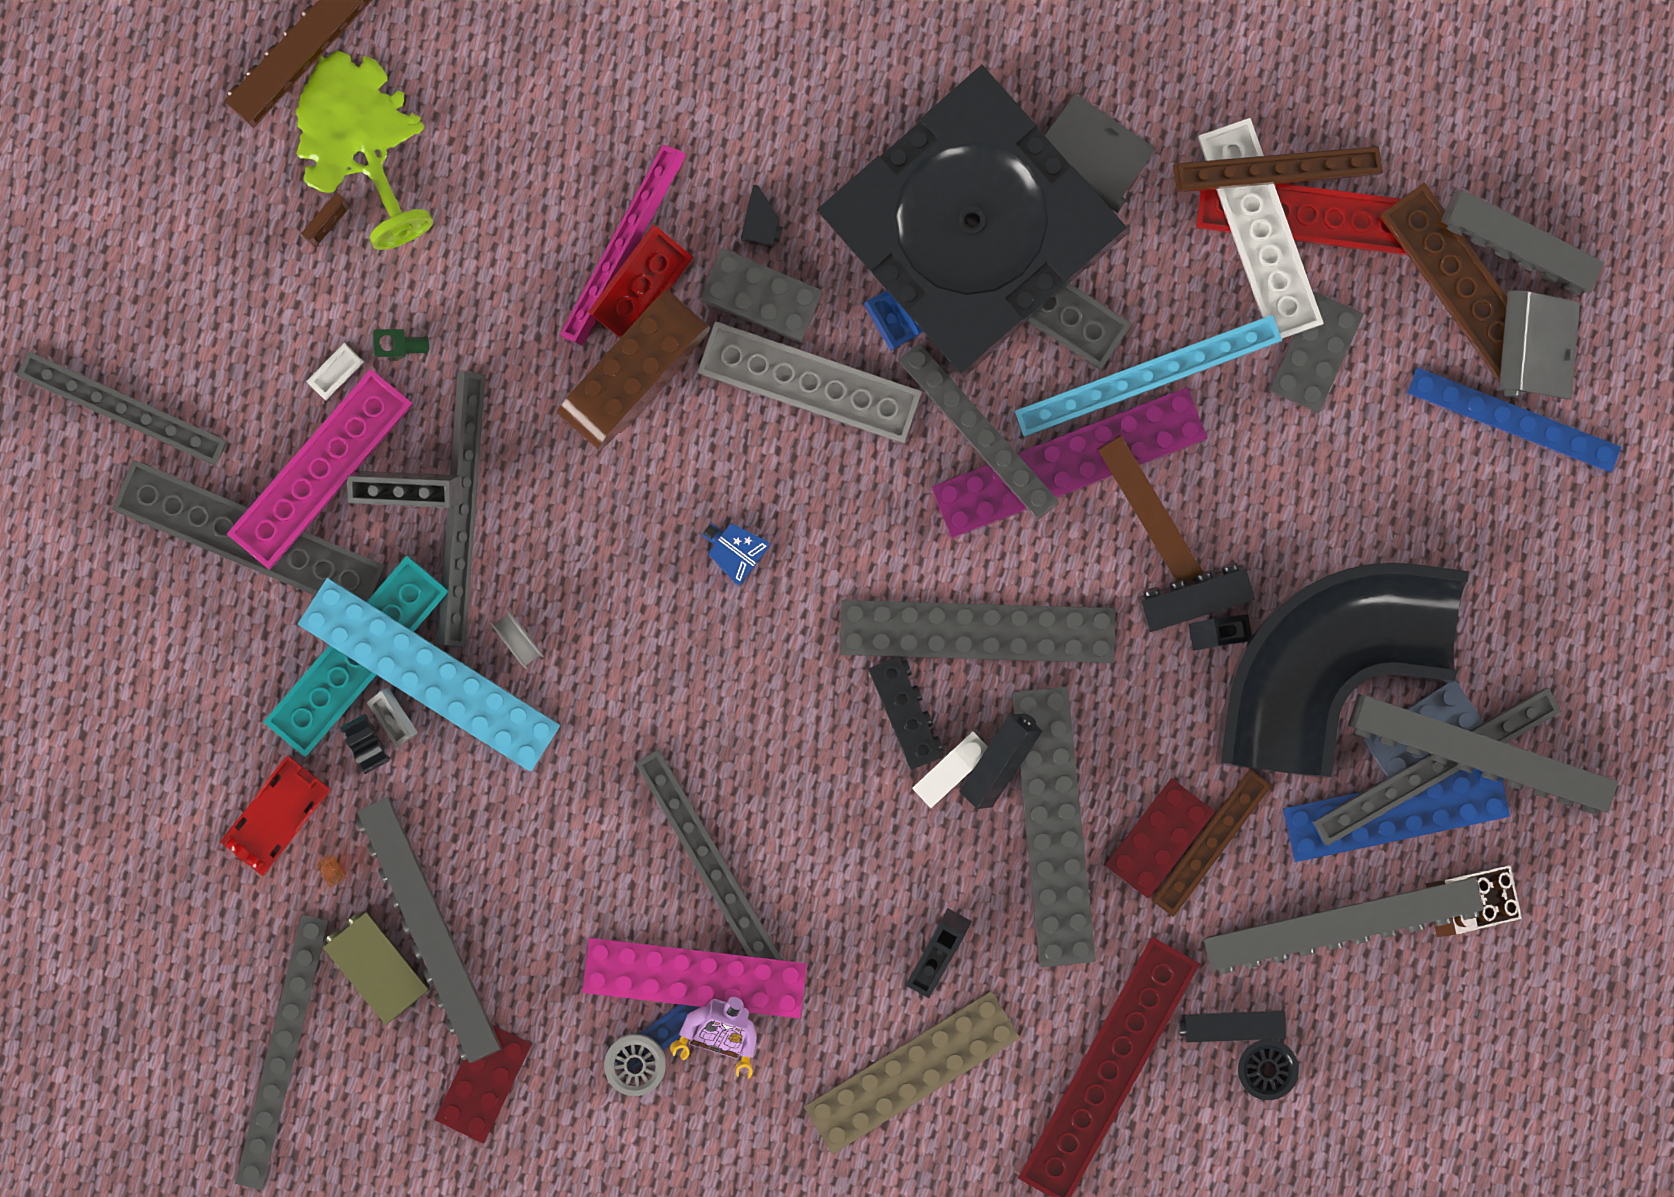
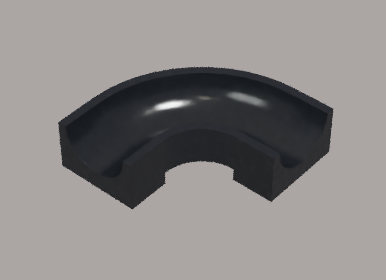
[1215,563,1469,778]

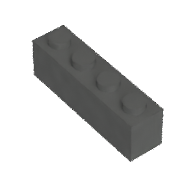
[347,471,463,508]

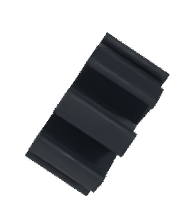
[340,714,390,774]

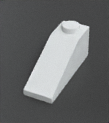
[912,732,988,808]

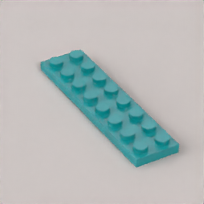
[263,555,449,757]

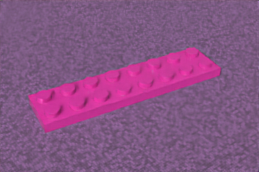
[227,369,413,570]
[582,938,808,1018]

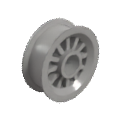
[490,609,544,670]
[604,1033,666,1096]

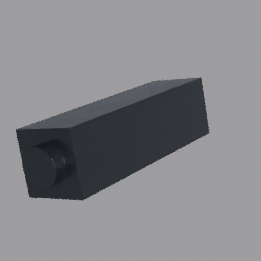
[959,713,1042,809]
[1179,1010,1286,1043]

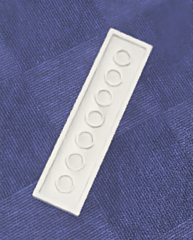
[1198,118,1324,339]

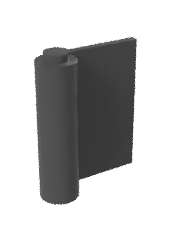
[1045,94,1156,213]
[1499,290,1580,400]

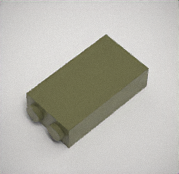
[323,912,430,1025]

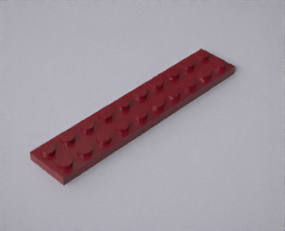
[1018,936,1200,1197]

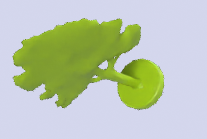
[296,50,433,250]

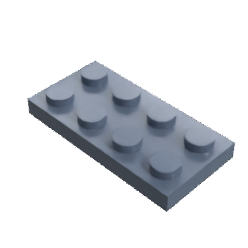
[1362,681,1483,778]

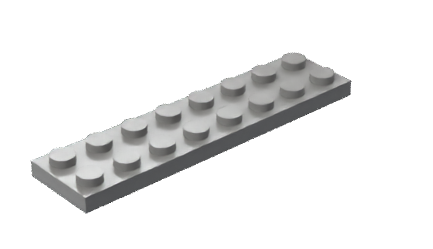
[697,321,922,444]

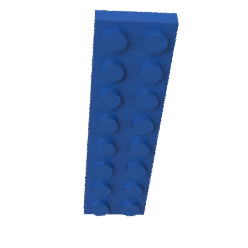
[1283,768,1510,862]

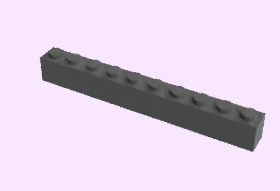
[1348,694,1618,816]
[356,797,503,1063]
[1204,877,1484,975]

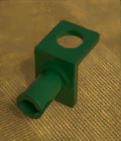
[373,329,429,361]

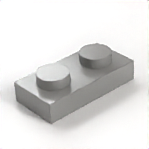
[367,687,418,748]

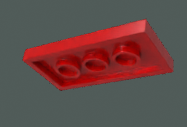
[588,225,694,338]

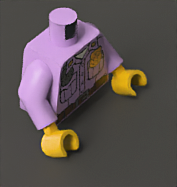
[670,997,757,1079]

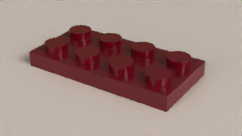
[1105,778,1215,899]
[434,1024,532,1144]

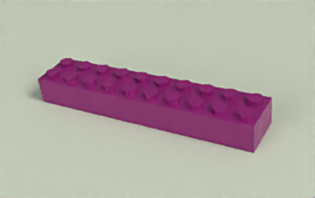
[931,387,1207,540]

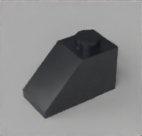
[741,184,783,248]
[1189,614,1252,651]

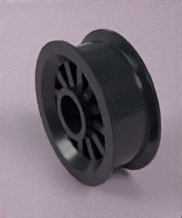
[1238,1039,1299,1100]

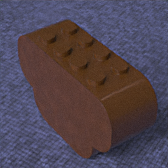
[557,290,710,451]

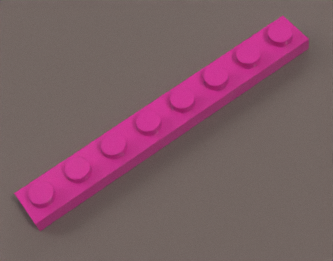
[560,145,686,346]

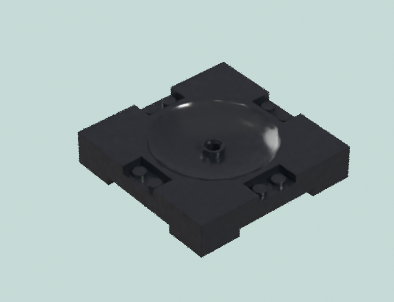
[817,64,1128,378]

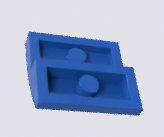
[864,291,924,351]

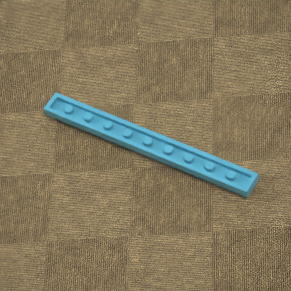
[1015,315,1282,437]

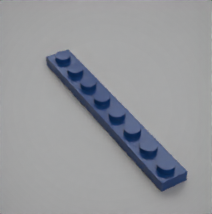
[1406,367,1621,473]

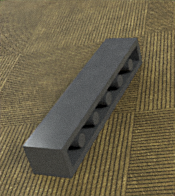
[1441,190,1605,295]

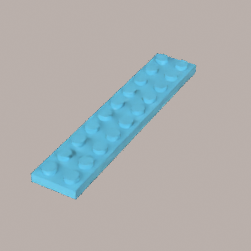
[297,577,560,772]

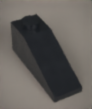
[905,908,972,998]

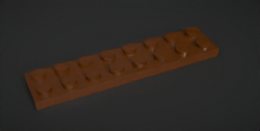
[1379,183,1507,383]

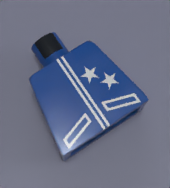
[702,523,771,587]

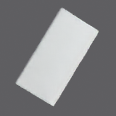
[306,343,364,401]

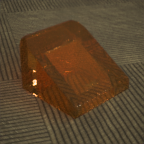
[317,855,347,888]

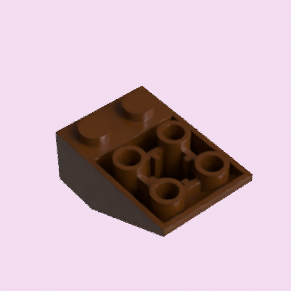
[1425,865,1522,937]

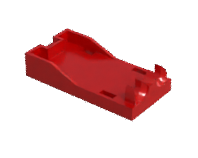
[220,755,332,876]

